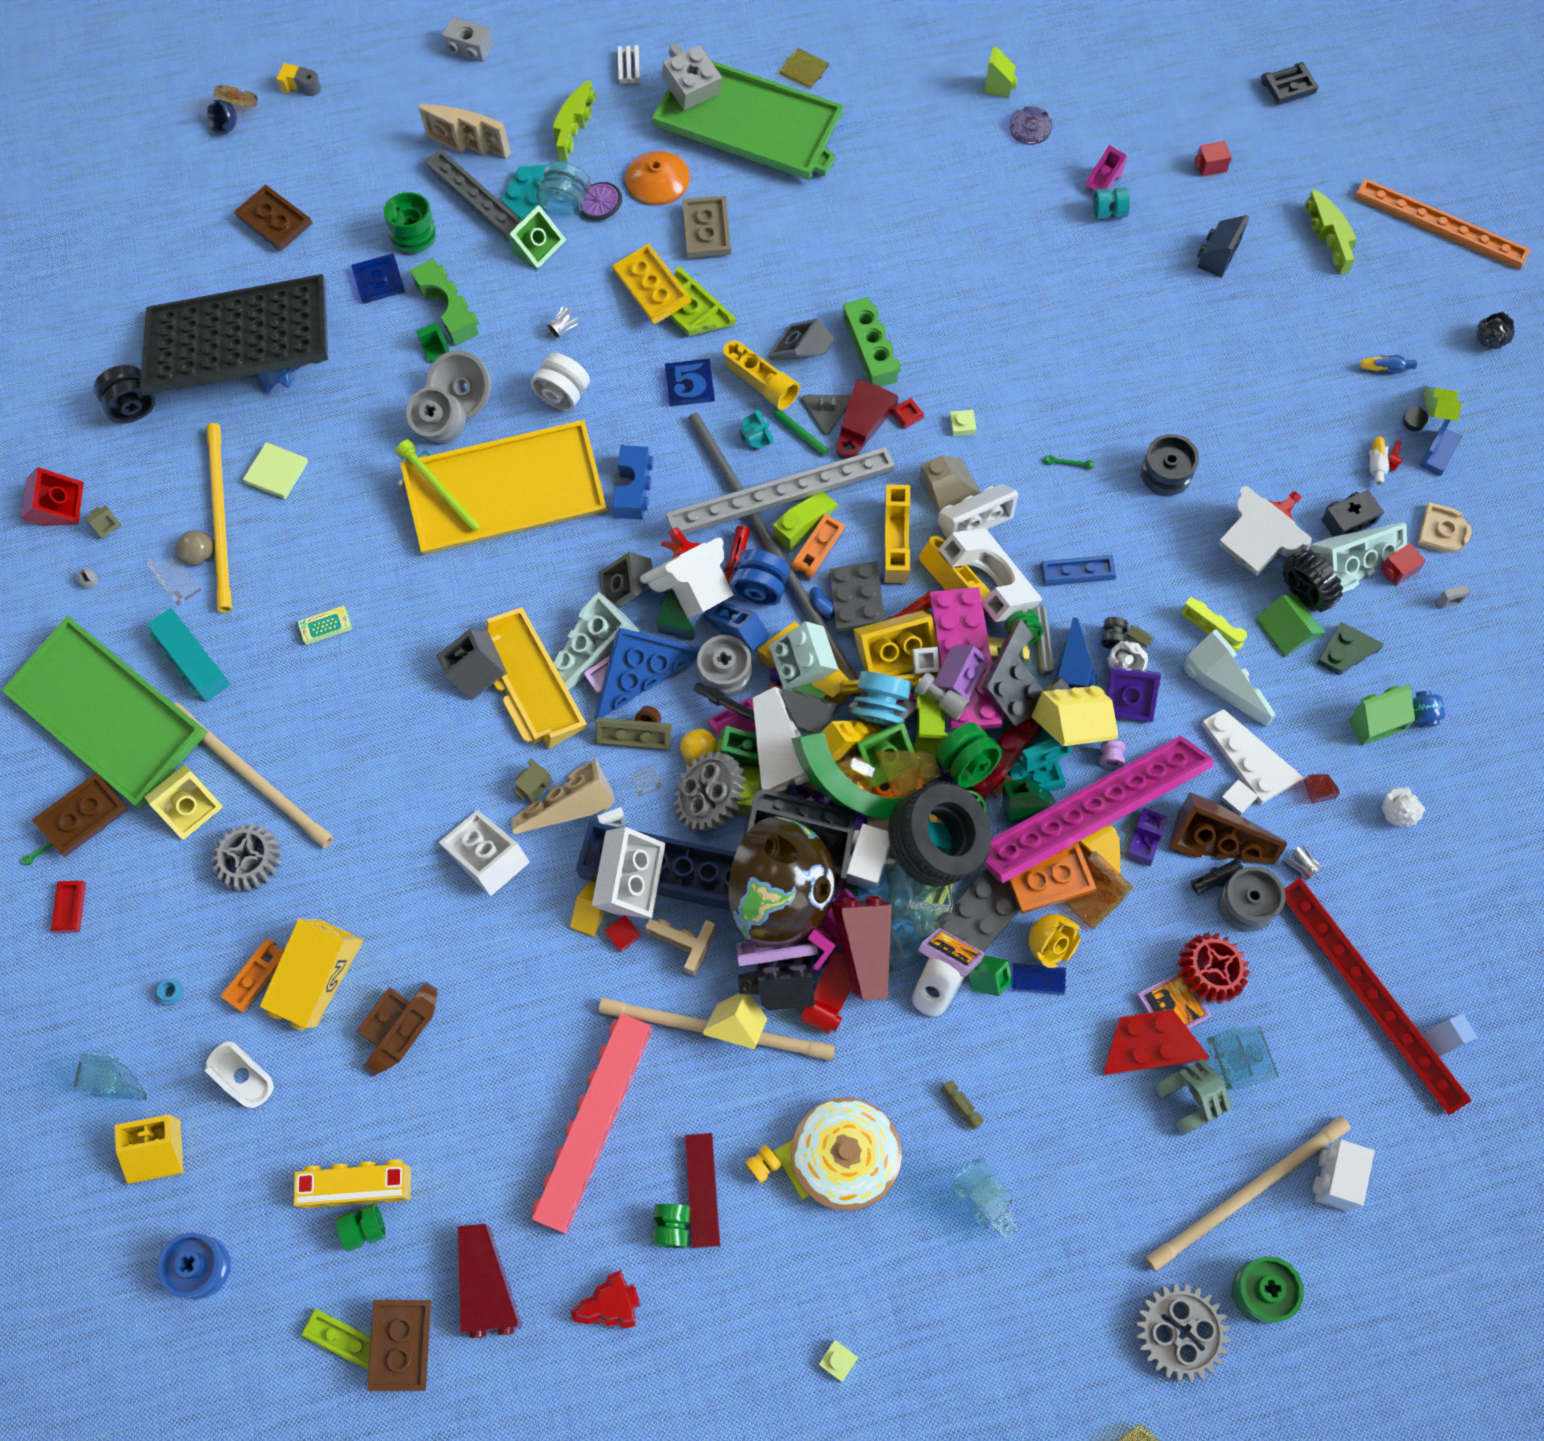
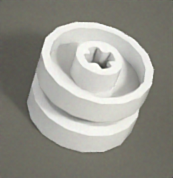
[530,352,590,411]

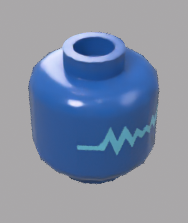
[1412,690,1445,728]

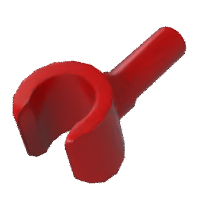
[1388,440,1403,471]

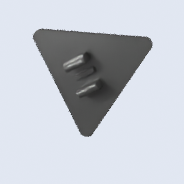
[802,395,851,435]

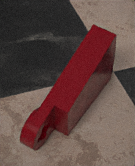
[836,379,899,459]

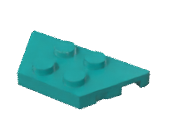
[501,163,567,220]

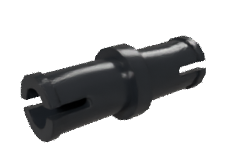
[1190,858,1243,896]

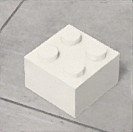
[846,824,890,892]
[1313,1140,1375,1212]

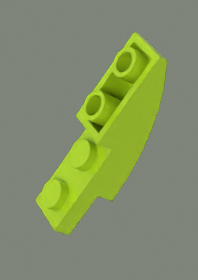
[553,80,596,161]
[1305,190,1357,274]

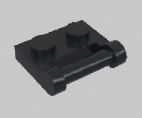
[1261,62,1319,105]

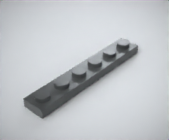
[425,149,521,240]

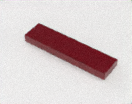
[685,1133,721,1249]

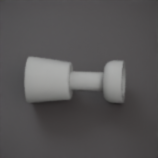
[915,672,970,721]

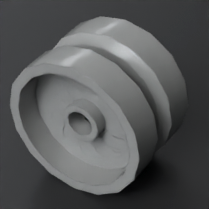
[406,386,466,444]
[697,635,752,698]

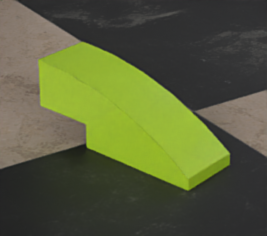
[1423,386,1462,421]

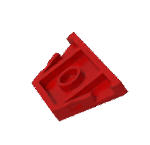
[1104,1009,1209,1076]

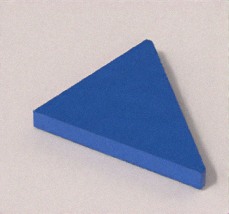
[594,627,701,720]

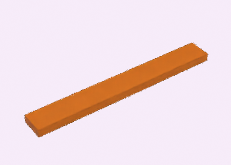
[1354,178,1531,270]

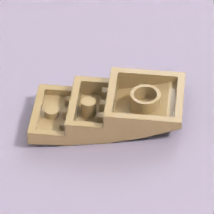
[418,104,511,159]

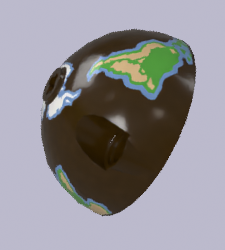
[729,816,836,947]

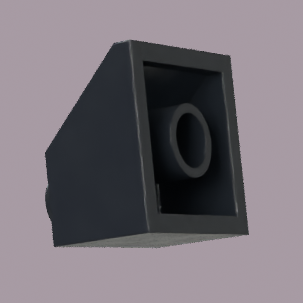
[1197,215,1250,277]

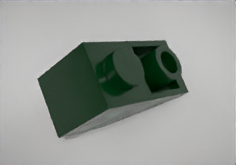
[1002,778,1056,821]

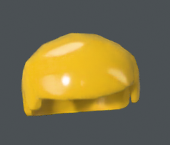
[680,728,717,767]

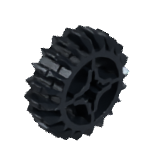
[1282,549,1343,612]

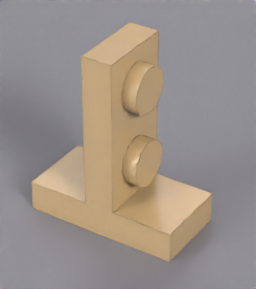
[645,918,717,977]

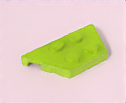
[668,266,736,336]

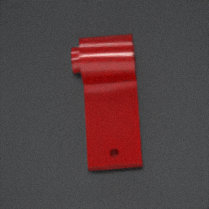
[800,950,851,1035]

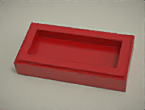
[51,880,86,933]

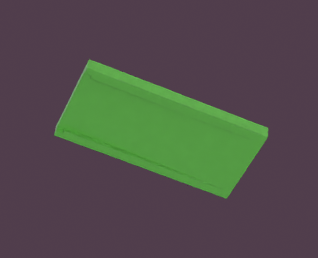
[652,60,844,181]
[1,616,208,809]

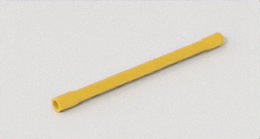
[206,423,232,613]

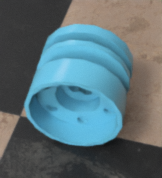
[851,671,912,726]

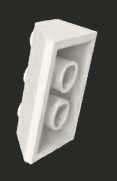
[938,484,1019,538]
[592,827,665,919]

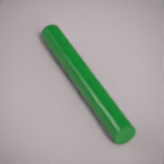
[772,408,829,456]

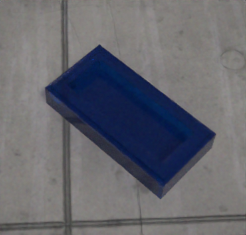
[1011,963,1066,996]

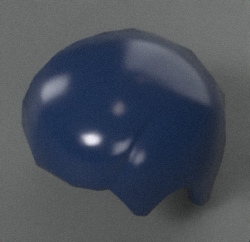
[207,99,237,134]

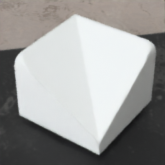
[912,647,940,674]

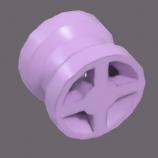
[1099,740,1126,768]

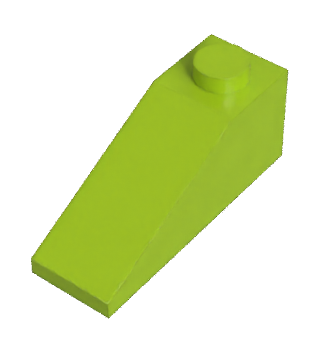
[773,492,839,553]

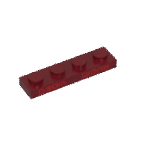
[961,717,1043,801]

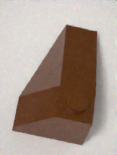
[1169,792,1288,864]

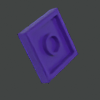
[1106,666,1161,722]

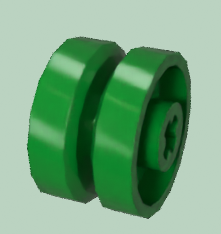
[936,722,1002,788]
[1232,1256,1304,1324]

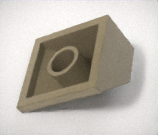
[919,455,981,512]

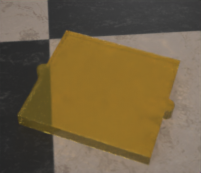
[780,48,829,89]

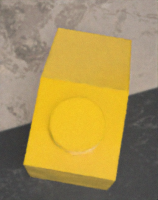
[1078,824,1121,883]

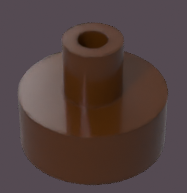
[635,706,661,723]

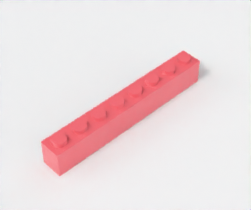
[531,1014,652,1235]

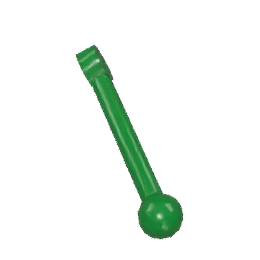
[1045,455,1094,469]
[21,842,53,866]

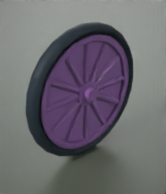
[577,182,622,220]

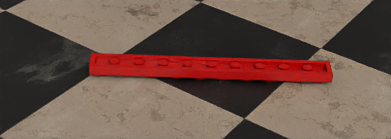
[1284,877,1473,1115]

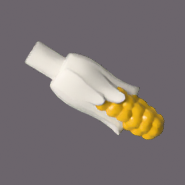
[1369,436,1389,486]

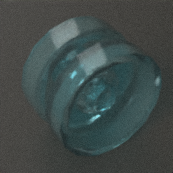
[536,161,591,217]

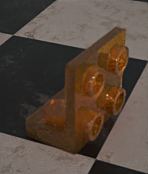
[1064,851,1133,929]

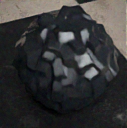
[1476,311,1515,349]

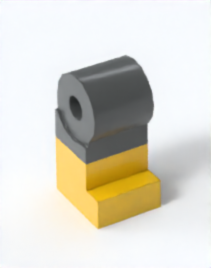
[276,63,321,96]

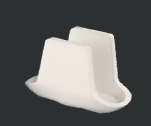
[912,958,964,1017]
[205,1041,274,1108]

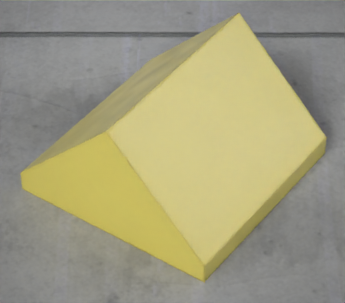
[703,993,767,1050]

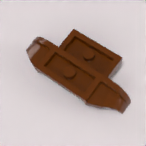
[357,981,437,1077]

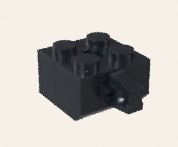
[738,956,815,1010]

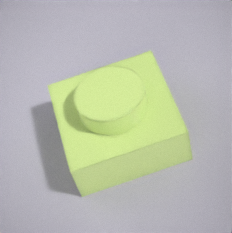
[950,410,977,436]
[819,1340,858,1382]

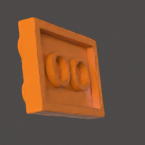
[1008,842,1097,915]

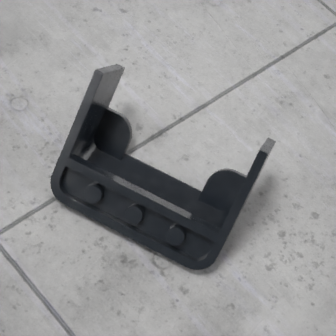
[742,789,855,898]

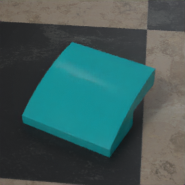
[1008,760,1066,792]

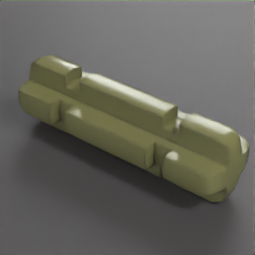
[941,1080,984,1130]

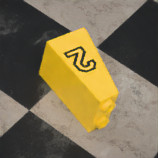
[260,918,364,1031]

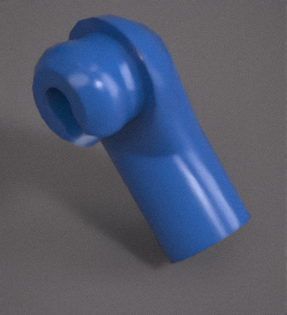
[810,587,835,620]

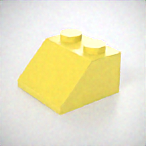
[145,764,223,840]

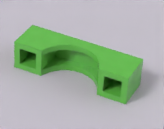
[410,258,479,346]

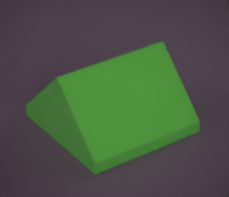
[508,205,566,269]
[1256,595,1326,657]
[856,721,919,787]

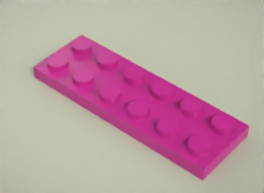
[930,587,1002,732]

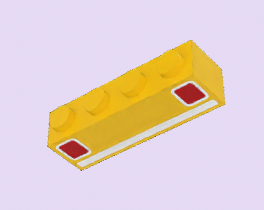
[294,1160,411,1209]

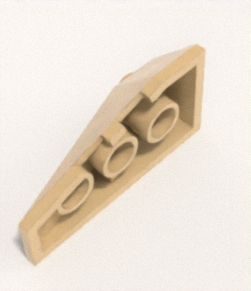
[511,758,615,834]

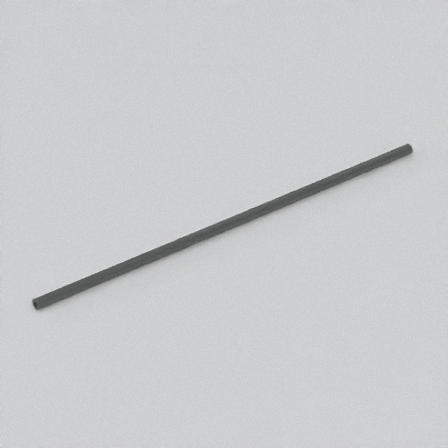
[688,412,938,819]

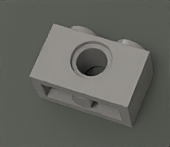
[442,17,494,62]

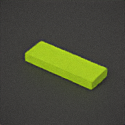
[301,1308,370,1370]

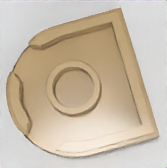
[1416,502,1472,553]

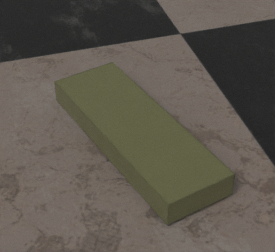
[596,717,672,750]

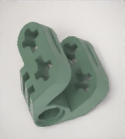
[1154,1059,1232,1136]

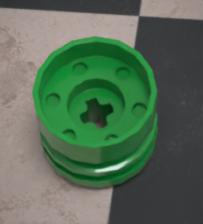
[383,192,436,253]

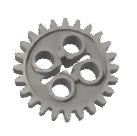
[673,751,746,833]
[1135,1284,1231,1382]

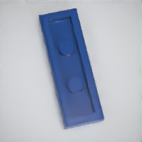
[1040,555,1117,586]

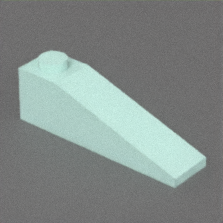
[1312,522,1407,593]
[553,592,640,690]
[1183,629,1276,726]

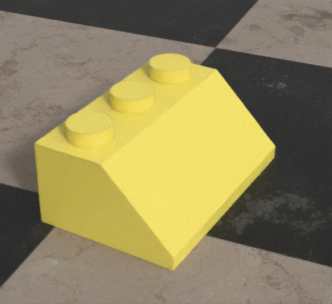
[1031,686,1118,746]

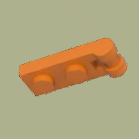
[791,514,845,580]
[220,938,285,1013]

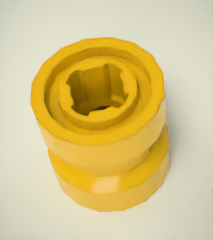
[744,1144,782,1184]

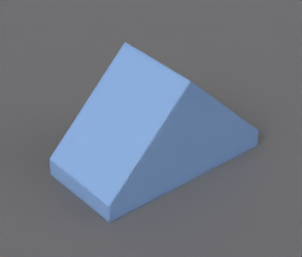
[1423,1014,1478,1057]

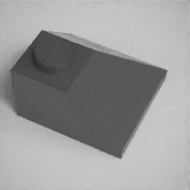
[768,318,834,360]
[599,552,653,608]
[781,688,839,735]

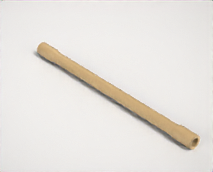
[174,702,334,848]
[599,997,836,1061]
[1145,1116,1351,1272]

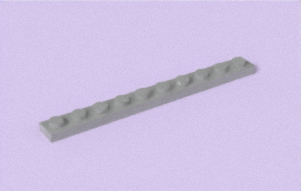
[666,447,895,535]

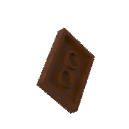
[234,184,313,251]
[32,773,128,858]
[366,1300,431,1391]

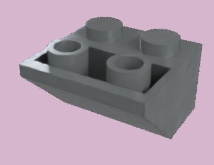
[436,629,507,699]

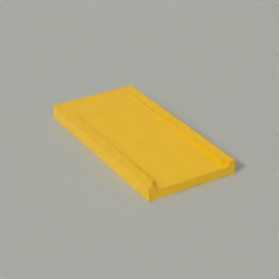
[400,420,607,555]

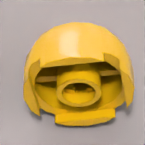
[1028,914,1081,968]

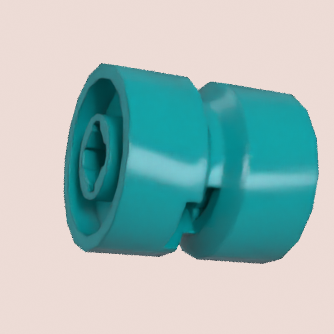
[1093,187,1130,219]

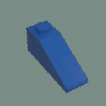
[703,601,770,651]
[1058,617,1097,689]

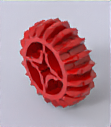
[1176,932,1250,1004]

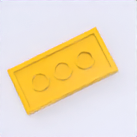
[612,243,692,325]

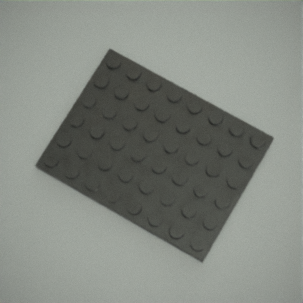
[140,274,328,395]

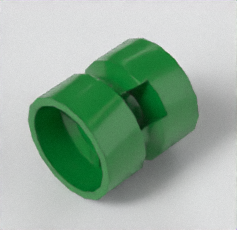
[336,1203,386,1252]
[651,1204,690,1248]

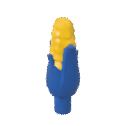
[1360,355,1417,373]

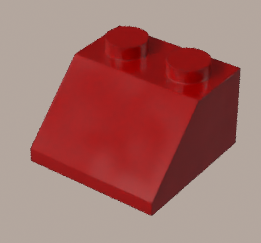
[21,467,84,526]

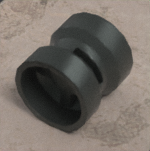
[1101,617,1128,649]

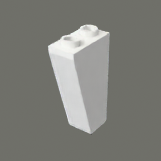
[753,687,810,793]

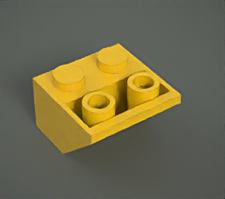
[115,1114,184,1184]

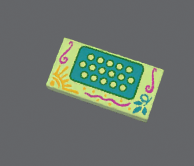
[298,606,352,645]

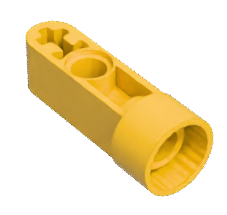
[723,341,800,410]
[919,536,991,615]

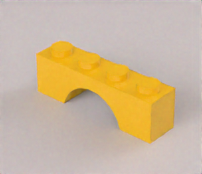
[884,485,910,583]

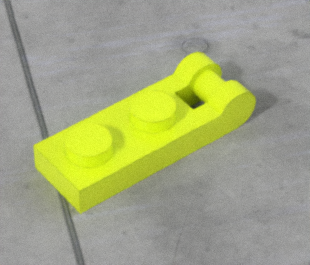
[1180,597,1247,652]

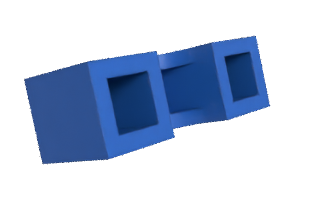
[612,445,654,520]

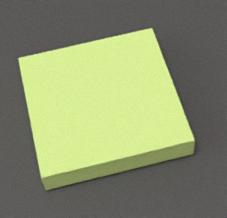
[243,442,308,499]

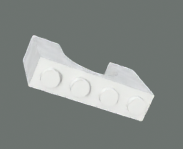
[938,528,1043,622]

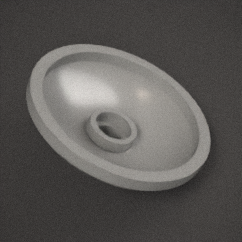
[426,350,491,420]

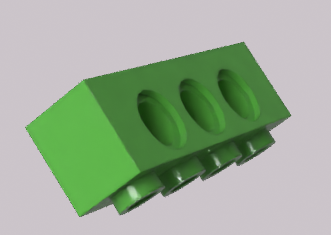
[843,297,901,387]

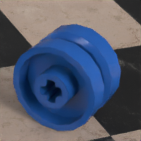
[730,549,791,606]
[157,1232,231,1300]

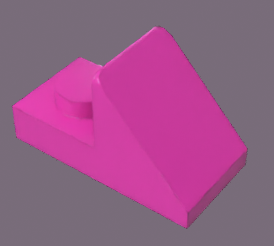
[1085,145,1128,190]

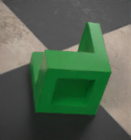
[416,322,450,363]
[969,955,1012,996]

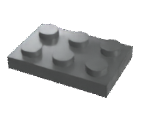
[829,561,885,634]

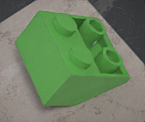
[1348,684,1415,746]

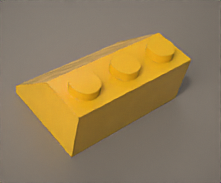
[853,610,940,676]

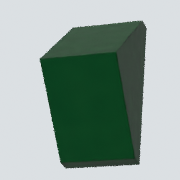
[657,590,695,640]

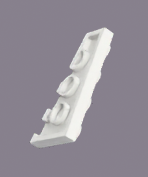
[1201,709,1304,805]

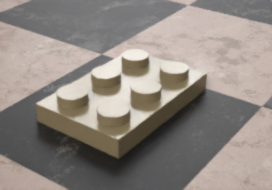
[682,195,731,258]

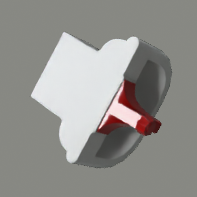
[1220,486,1311,576]
[640,527,734,618]

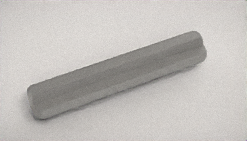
[1034,606,1054,675]

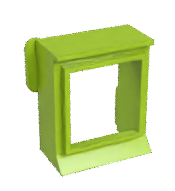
[913,690,948,766]

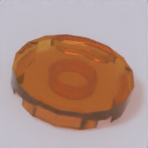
[214,85,258,107]

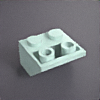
[769,622,838,689]

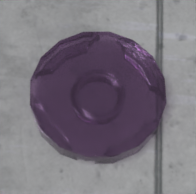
[1009,106,1053,145]

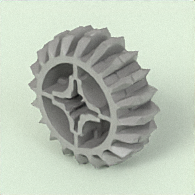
[210,823,282,892]

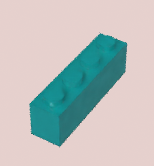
[147,607,231,702]

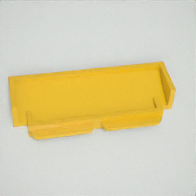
[485,607,587,750]

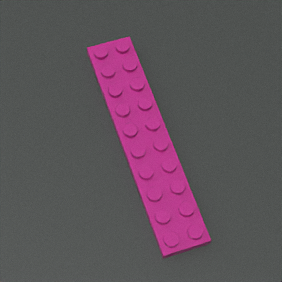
[983,735,1214,883]

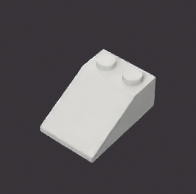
[439,810,530,896]

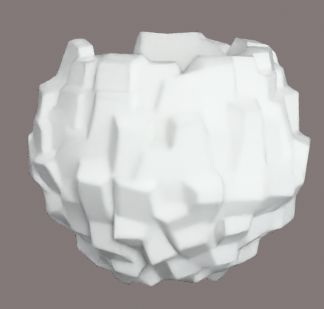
[1107,641,1148,670]
[1382,787,1425,827]

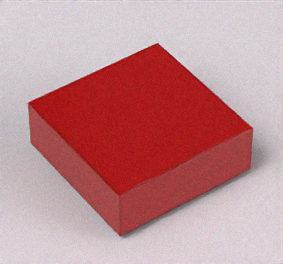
[892,398,924,429]
[604,915,641,952]

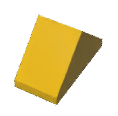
[570,881,605,937]

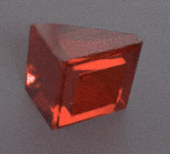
[1304,774,1340,804]

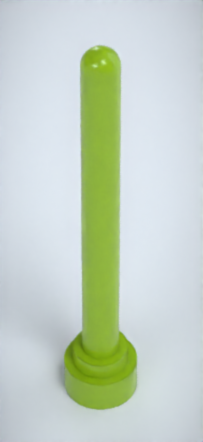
[394,439,479,531]

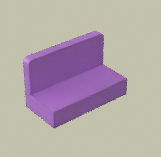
[933,645,988,700]

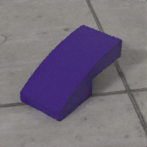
[1126,808,1168,866]

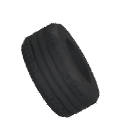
[888,782,991,887]

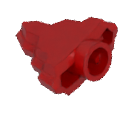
[571,1270,640,1329]

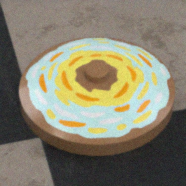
[791,1097,902,1211]

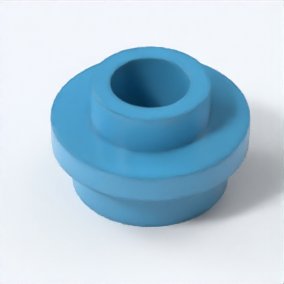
[156,979,184,1005]

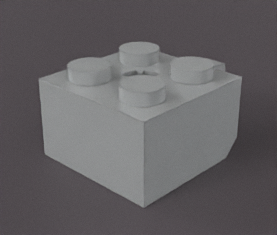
[662,42,722,111]

